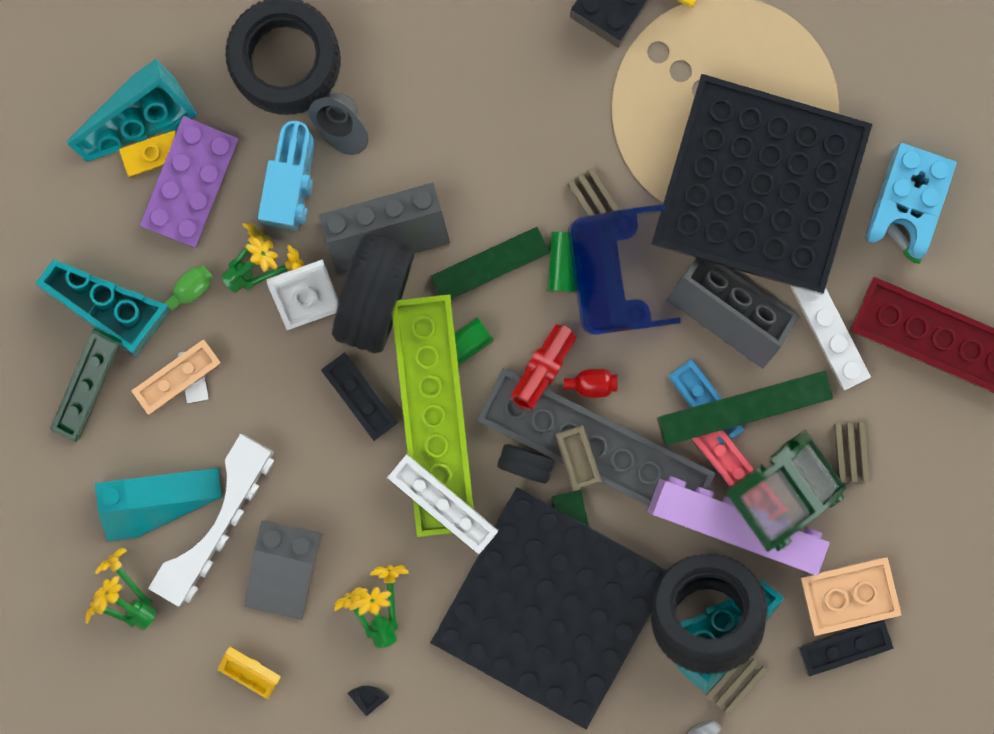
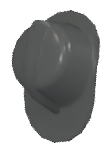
[308,90,368,155]

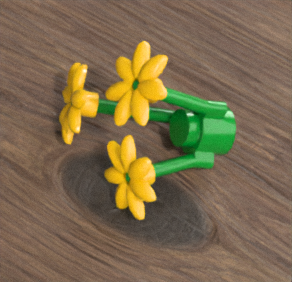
[222,222,304,292]
[85,547,157,630]
[334,564,409,648]

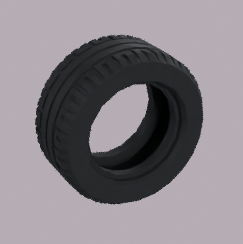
[225,0,341,115]
[332,233,414,354]
[651,553,767,675]

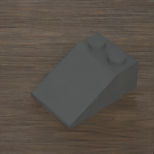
[244,520,323,620]

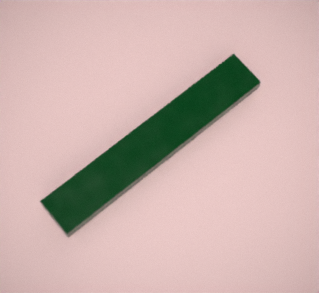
[657,371,833,446]

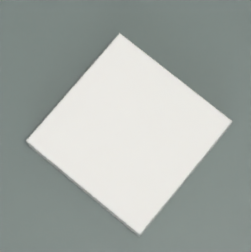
[266,259,339,330]

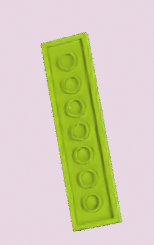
[392,294,474,537]

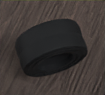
[497,444,554,483]

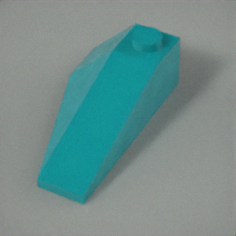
[67,58,197,162]
[95,468,222,541]
[675,579,784,694]

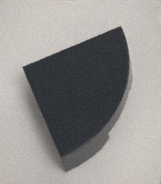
[347,685,390,716]

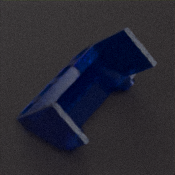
[568,204,681,335]

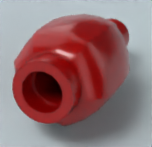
[564,369,618,398]

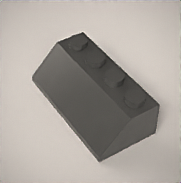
[319,182,450,275]
[667,258,799,369]

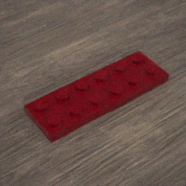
[849,277,994,393]

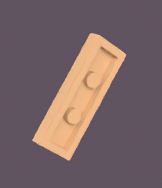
[131,339,222,415]

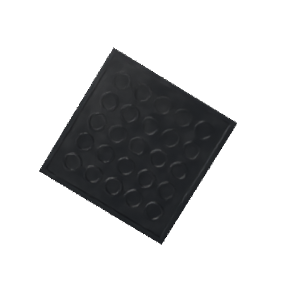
[651,74,872,295]
[430,487,667,729]

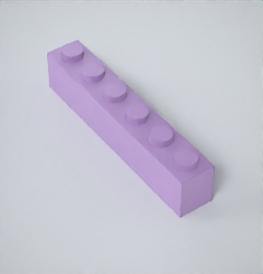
[647,476,830,576]

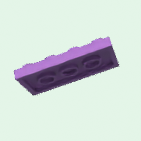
[139,116,238,248]

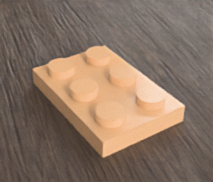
[799,557,902,636]

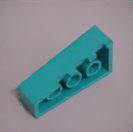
[35,259,171,358]

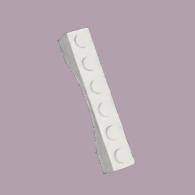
[148,434,275,607]

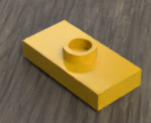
[119,130,176,178]
[217,647,281,699]

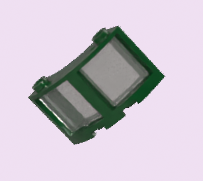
[725,429,846,552]

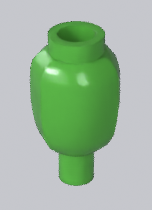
[165,264,214,311]

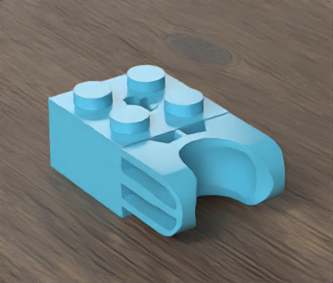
[258,121,315,232]
[865,142,957,260]

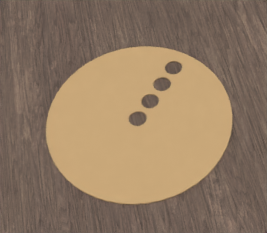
[612,0,839,203]

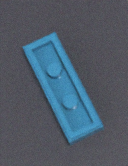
[668,359,745,444]

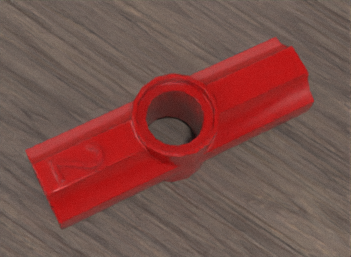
[510,324,577,411]

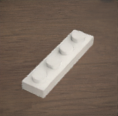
[790,286,871,391]
[387,454,498,554]

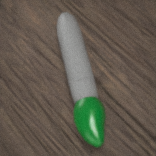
[872,206,921,264]

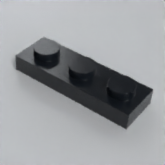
[321,352,398,441]
[798,620,894,677]

